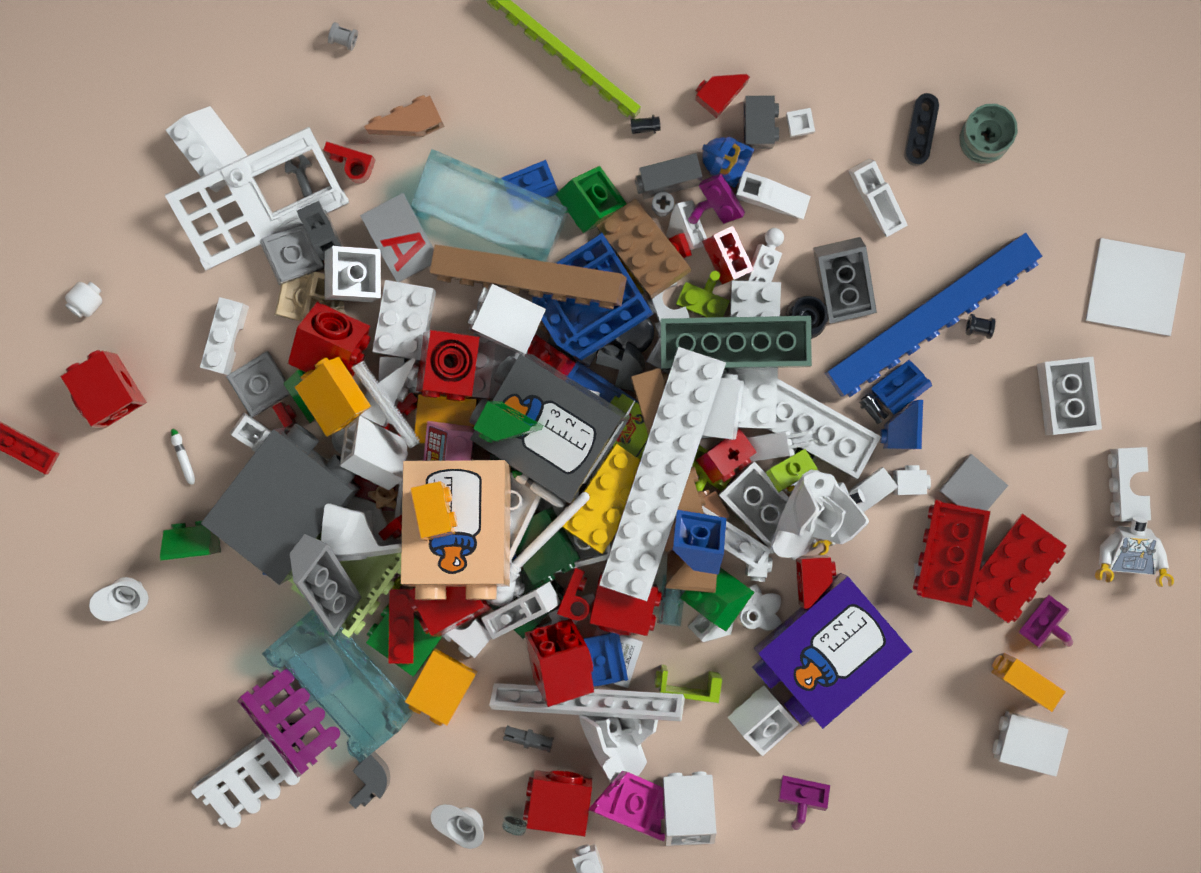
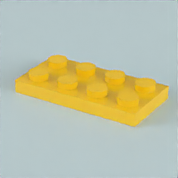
[562,444,641,554]

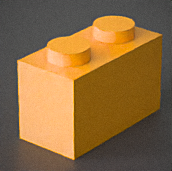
[411,481,458,541]

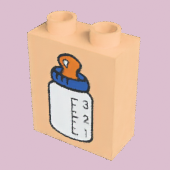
[401,460,511,600]

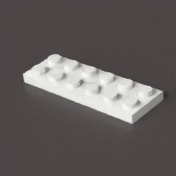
[728,281,781,429]

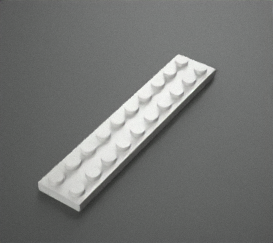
[646,336,881,479]
[600,347,726,601]

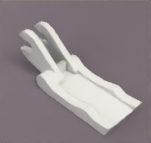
[746,429,818,461]

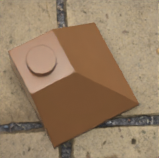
[666,550,717,593]

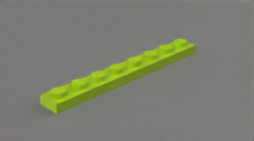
[486,0,641,119]

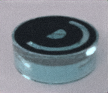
[502,816,527,835]

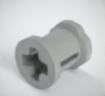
[328,22,358,51]
[652,192,674,217]

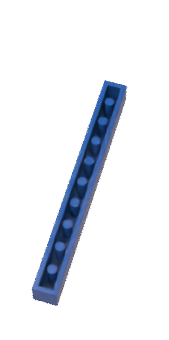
[824,233,1043,397]

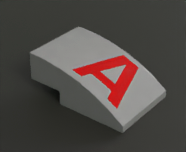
[360,193,434,282]

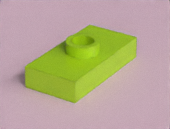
[766,449,818,493]

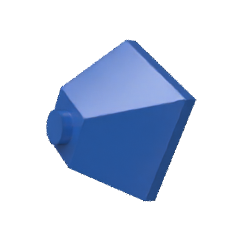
[880,400,923,450]
[673,510,726,575]

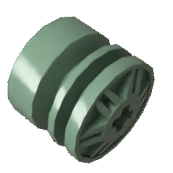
[959,104,1018,164]

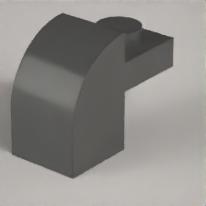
[297,201,342,260]
[596,343,645,392]
[349,750,390,809]

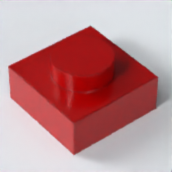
[668,233,692,259]
[272,402,297,428]

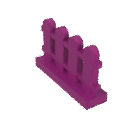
[237,669,340,778]

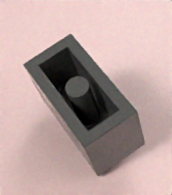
[743,95,779,149]

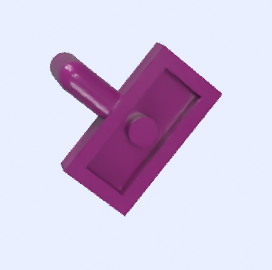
[688,173,745,224]
[1019,594,1073,648]
[778,775,830,830]

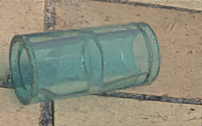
[657,574,685,626]

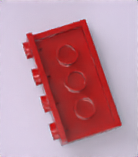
[913,500,991,608]
[974,513,1067,624]

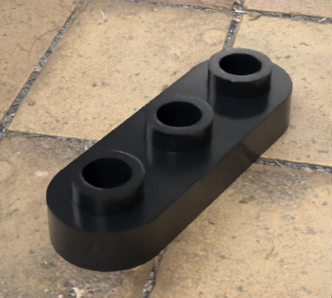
[904,93,939,166]

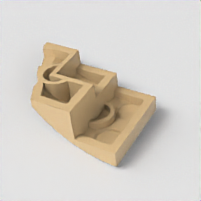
[274,272,345,322]

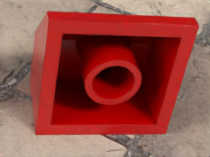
[796,555,836,609]

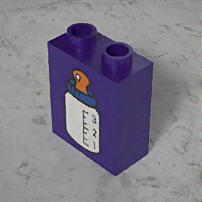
[752,573,913,729]

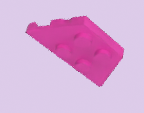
[589,771,665,841]

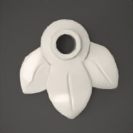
[740,584,781,631]

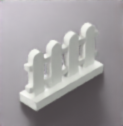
[191,735,300,828]

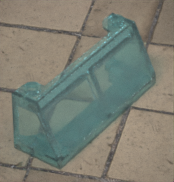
[411,149,568,262]
[262,609,414,763]

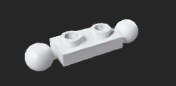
[744,228,784,282]

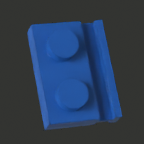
[501,160,558,211]
[871,359,932,415]
[584,633,628,687]

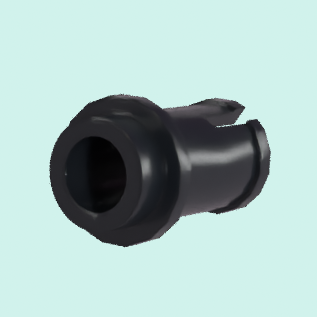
[631,114,661,134]
[859,393,889,424]

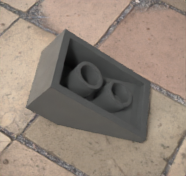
[813,237,877,324]

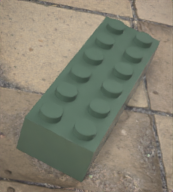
[661,316,812,370]

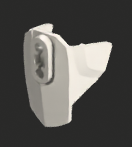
[771,469,869,558]
[321,496,402,561]
[579,715,658,783]

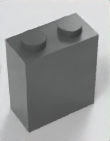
[635,153,702,200]

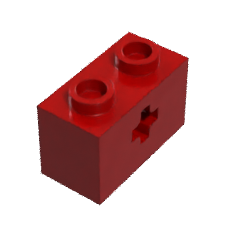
[702,226,753,285]
[696,429,757,483]

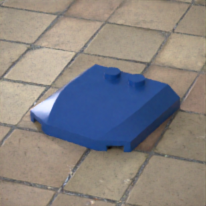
[532,233,653,360]

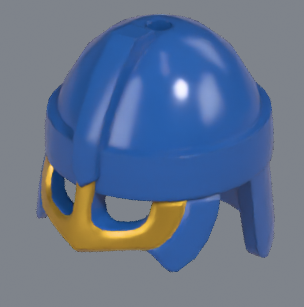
[702,137,754,188]

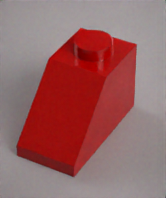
[695,74,750,119]

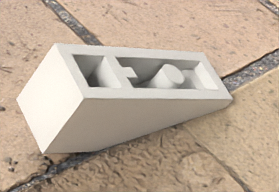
[481,582,561,639]

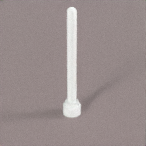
[510,492,590,583]

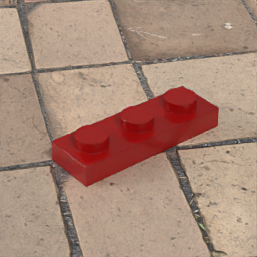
[0,421,60,475]
[388,589,414,664]

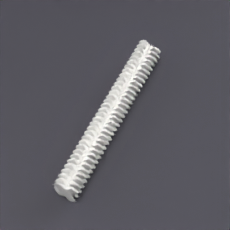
[352,361,420,449]

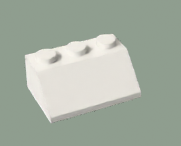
[166,106,247,193]

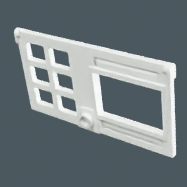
[165,127,349,271]

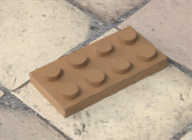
[596,198,691,299]

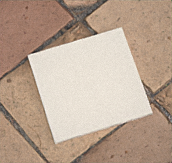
[1085,238,1185,336]

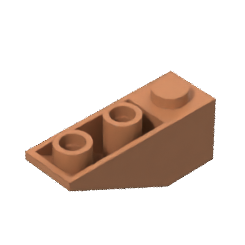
[364,95,445,137]

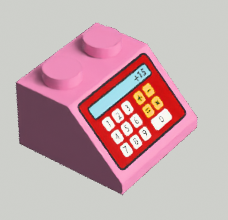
[423,421,475,461]

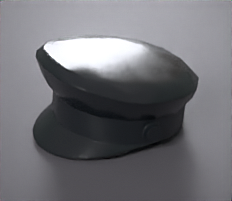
[786,296,828,339]
[612,317,654,352]

